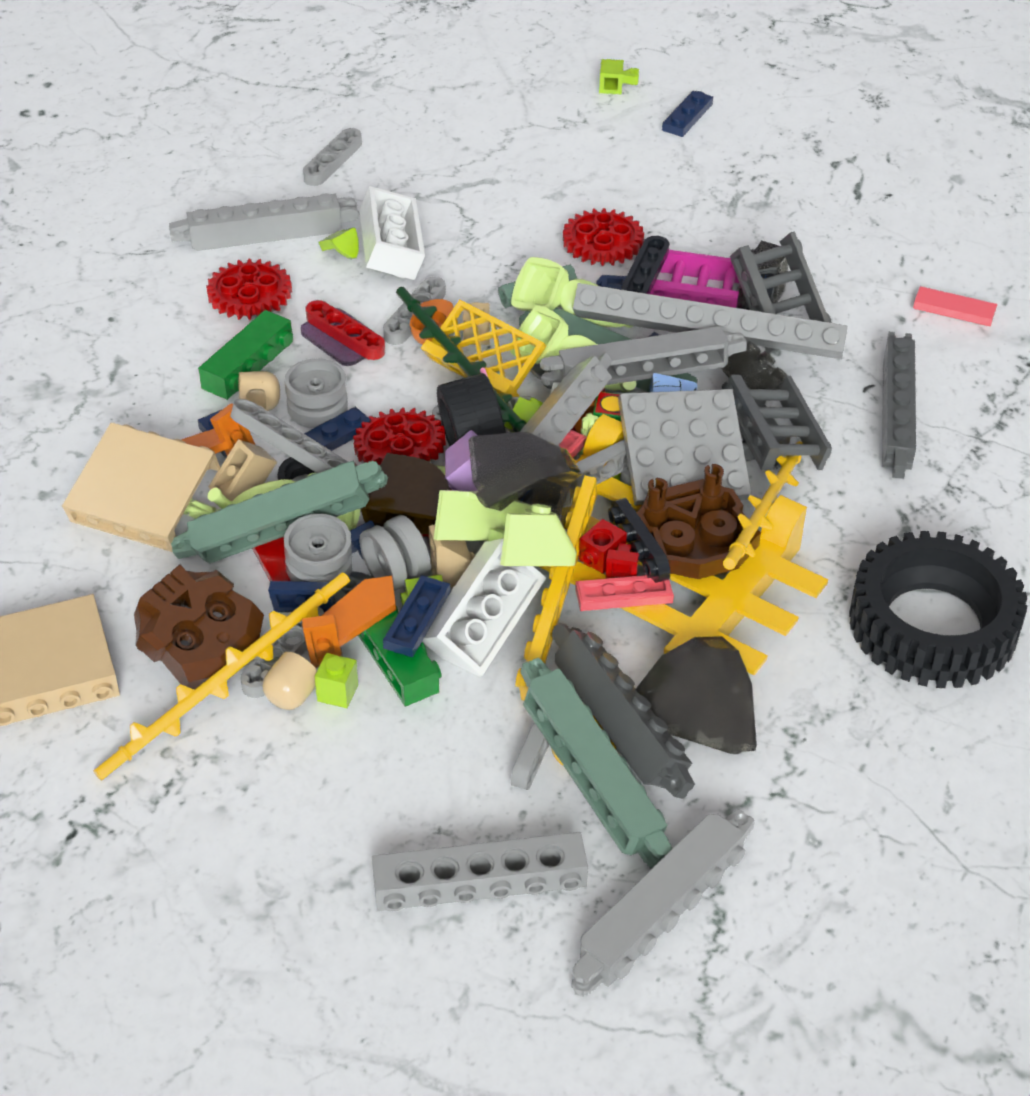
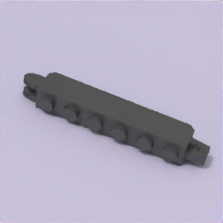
[882,332,916,479]
[552,623,695,799]

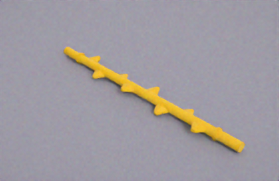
[723,441,803,570]
[93,572,350,781]

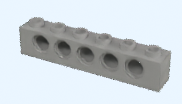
[372,832,588,911]

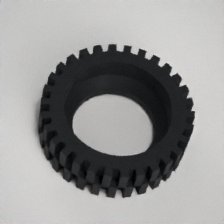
[849,531,1028,688]

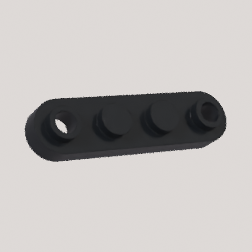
[621,236,670,294]
[608,498,670,583]

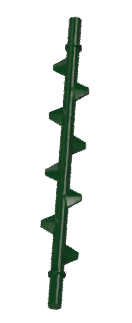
[396,287,527,433]

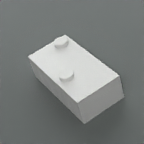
[359,186,425,280]

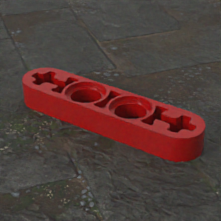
[305,300,385,360]

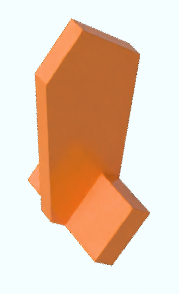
[181,404,255,456]
[302,575,397,668]

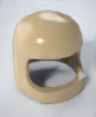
[238,371,280,411]
[262,651,317,710]

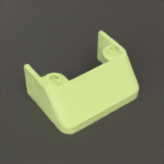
[434,486,577,566]

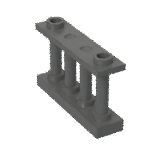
[729,231,831,355]
[725,375,832,470]

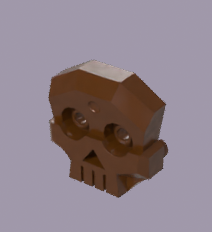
[637,464,761,579]
[134,564,264,689]

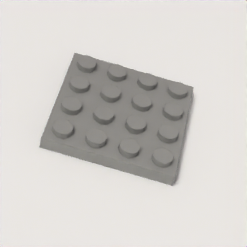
[618,389,752,505]

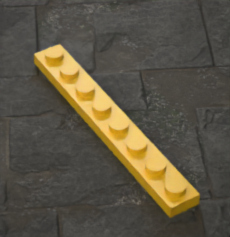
[515,475,597,701]

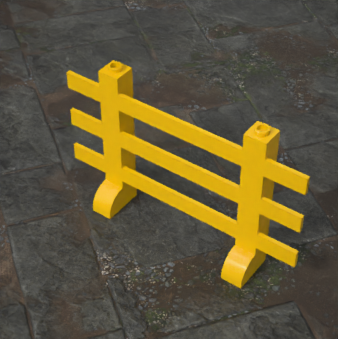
[511,414,829,683]

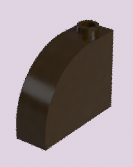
[360,453,450,535]

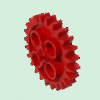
[563,208,644,266]
[206,259,292,320]
[353,407,446,465]

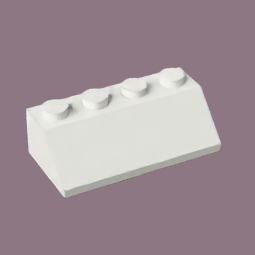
[422,539,546,676]

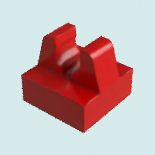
[605,543,639,579]

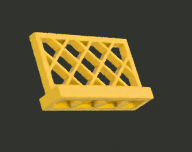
[421,299,546,397]

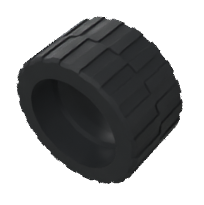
[436,373,508,457]

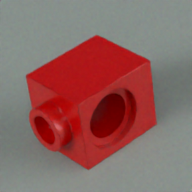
[579,519,627,574]

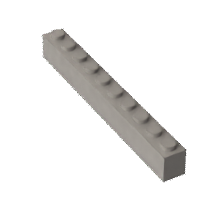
[573,283,848,359]

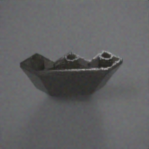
[468,431,583,511]
[636,636,757,754]

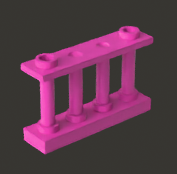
[650,250,740,308]

